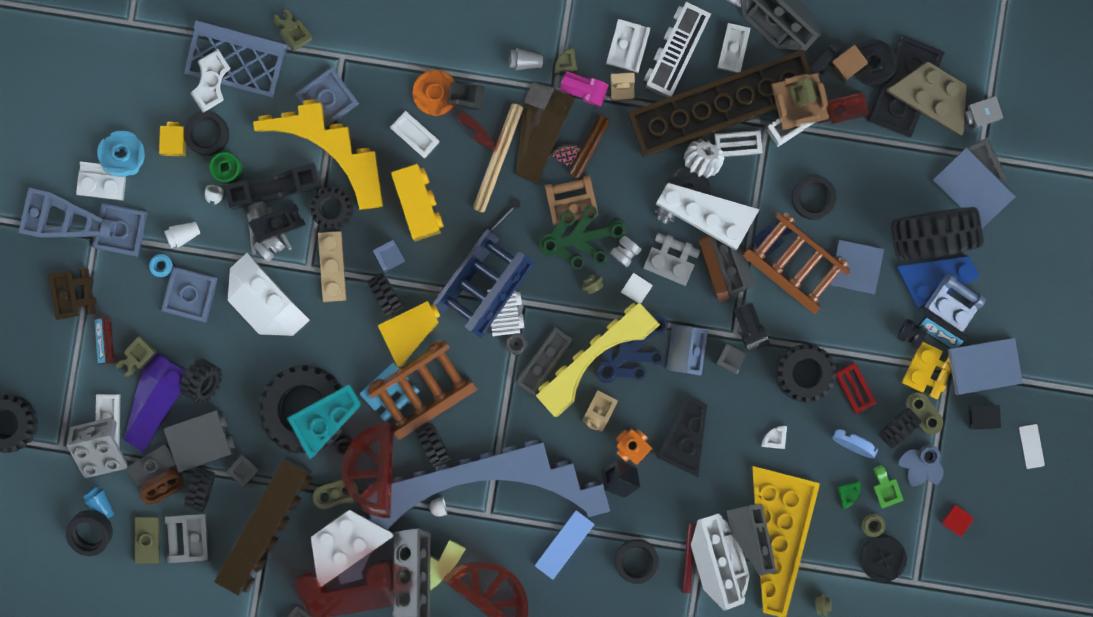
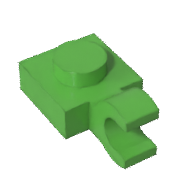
[873,465,904,509]

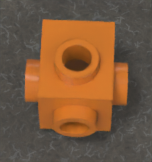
[616,429,652,465]

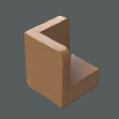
[831,45,868,82]

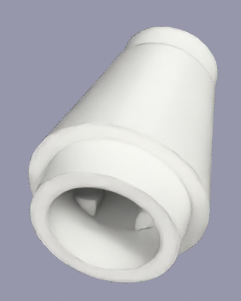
[164,221,200,248]

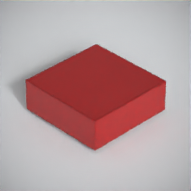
[941,504,975,537]

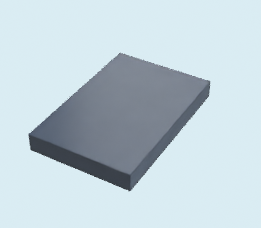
[933,147,1016,229]
[948,338,1023,395]

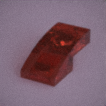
[457,111,495,151]

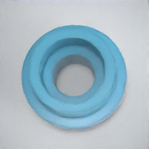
[149,254,173,277]

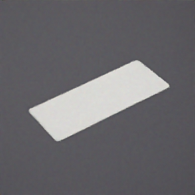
[1019,424,1045,469]

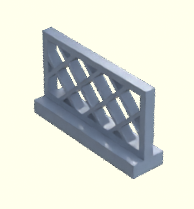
[184,20,288,98]

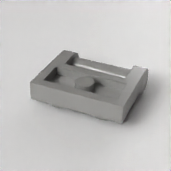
[164,514,209,563]

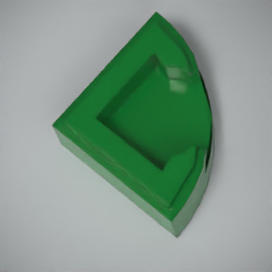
[837,481,861,509]

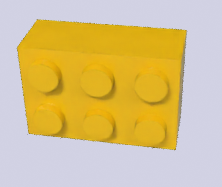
[391,164,444,242]

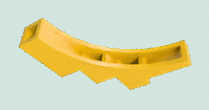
[253,99,384,210]

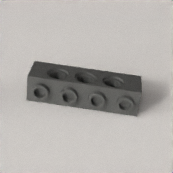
[392,528,430,617]

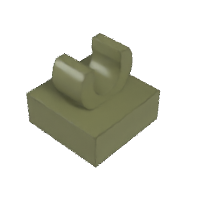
[789,78,820,108]

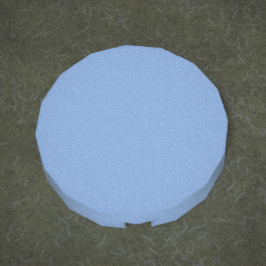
[832,429,878,458]

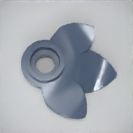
[898,445,944,487]

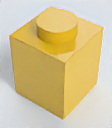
[159,122,186,156]

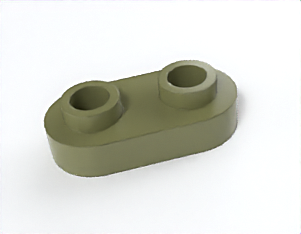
[905,393,943,435]
[313,478,359,509]

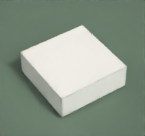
[621,273,653,303]

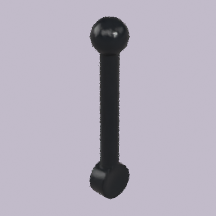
[484,200,520,233]

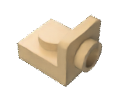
[610,73,635,100]
[582,390,618,431]

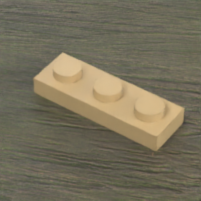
[318,231,347,302]

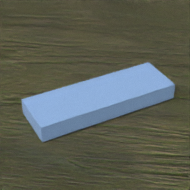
[534,510,594,580]

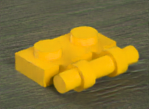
[901,342,952,400]

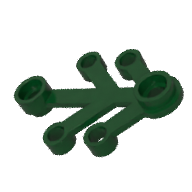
[538,205,627,269]

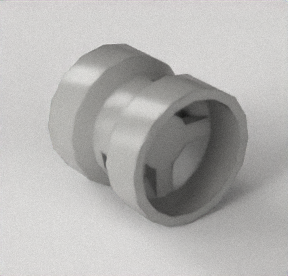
[609,236,642,267]
[253,237,286,262]

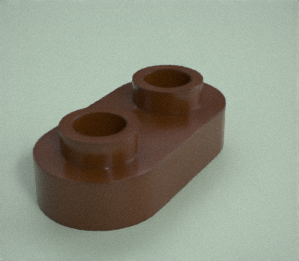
[139,469,184,504]

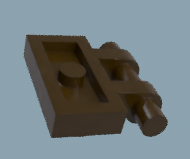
[48,268,97,320]

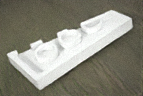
[656,183,759,250]

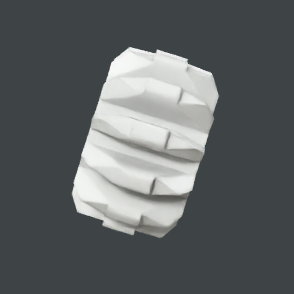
[683,139,724,178]

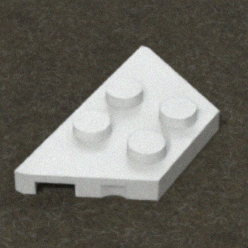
[311,510,394,587]

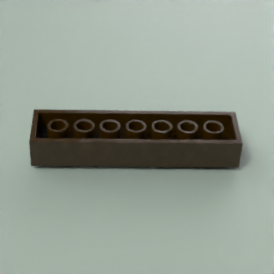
[627,50,812,158]

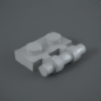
[643,232,701,286]

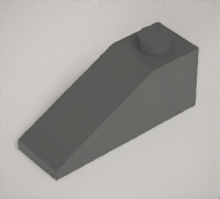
[727,504,777,576]

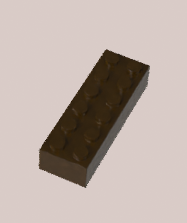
[214,457,313,596]

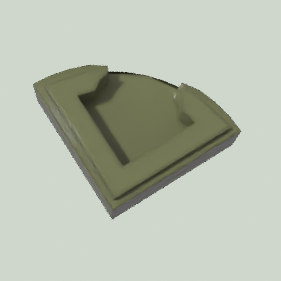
[555,47,578,74]

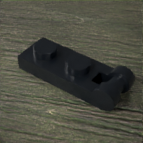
[249,204,306,243]

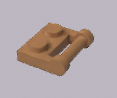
[545,175,599,225]

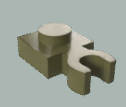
[274,9,313,51]
[116,336,157,377]

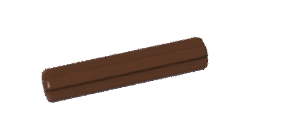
[569,115,610,179]

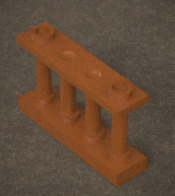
[743,211,850,315]
[367,340,477,440]

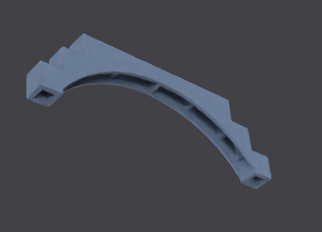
[338,439,610,585]

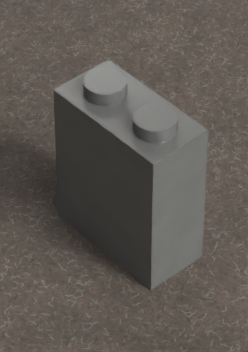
[164,410,236,473]

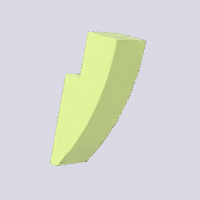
[430,539,466,590]

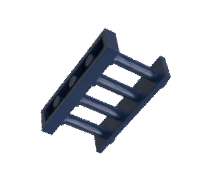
[433,229,535,338]

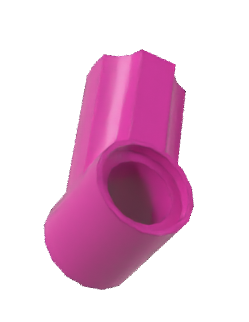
[560,71,609,107]

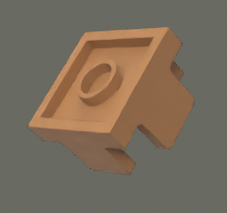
[772,73,829,130]

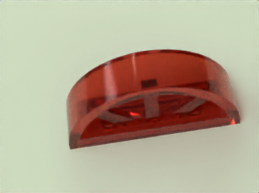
[342,423,394,518]
[442,561,528,617]

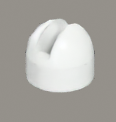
[205,185,224,204]
[429,497,447,516]

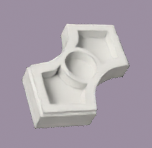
[191,49,230,113]

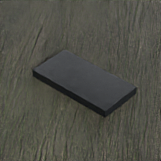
[868,35,945,138]

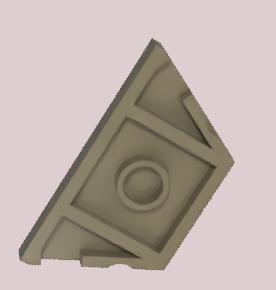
[886,62,967,136]

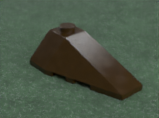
[516,82,575,184]

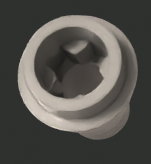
[509,48,543,71]

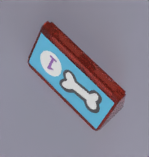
[94,317,115,365]

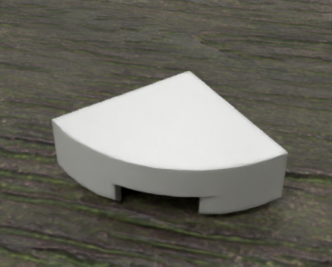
[761,426,787,449]

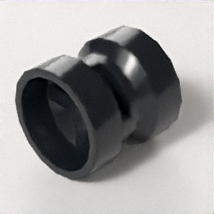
[897,319,928,349]

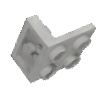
[67,417,128,478]

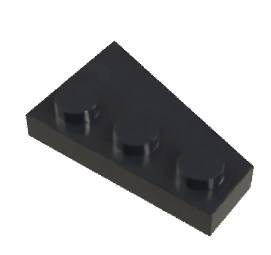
[656,395,707,477]

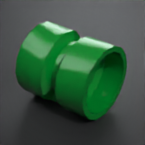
[210,152,243,185]

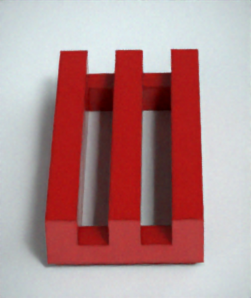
[835,362,877,414]

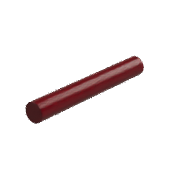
[681,523,697,593]

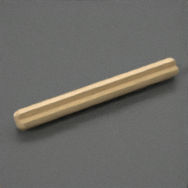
[473,103,523,213]

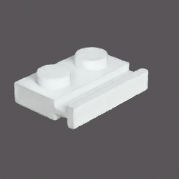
[606,19,651,73]
[76,162,126,201]

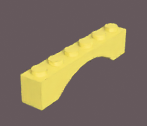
[536,303,660,417]

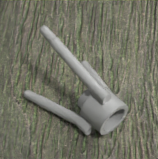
[247,202,292,255]

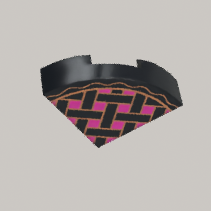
[550,144,582,168]

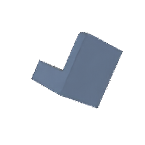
[373,240,406,272]

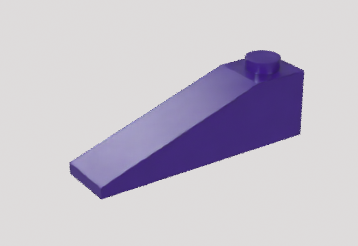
[124,351,186,452]

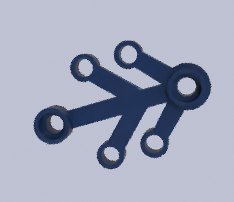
[595,316,668,383]

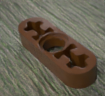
[698,235,729,302]

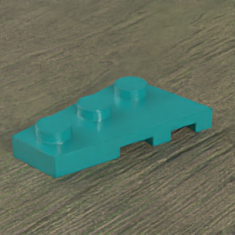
[287,384,361,459]

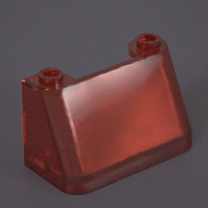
[295,559,394,617]

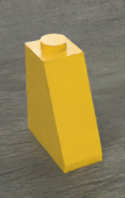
[378,301,440,367]

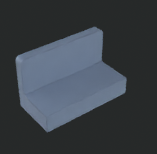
[666,325,708,376]

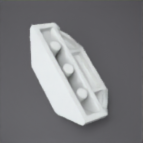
[228,253,310,336]
[691,514,750,610]

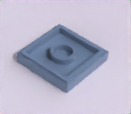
[295,66,359,129]
[92,203,148,257]
[829,240,884,295]
[161,267,218,323]

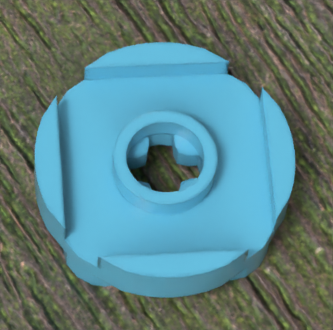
[97,131,145,177]

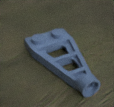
[18,188,116,239]

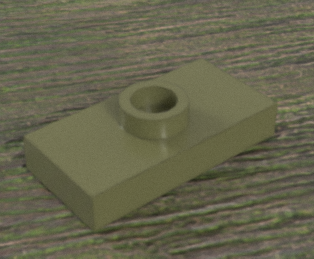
[135,517,159,564]

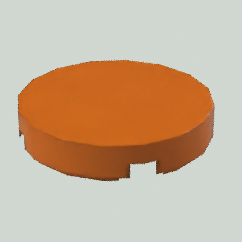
[412,70,455,116]

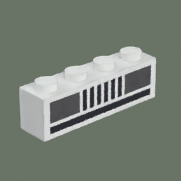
[644,2,711,98]

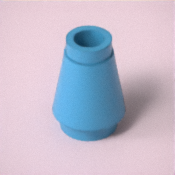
[82,486,115,519]

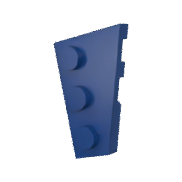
[896,256,980,308]

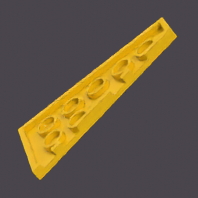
[752,466,820,617]

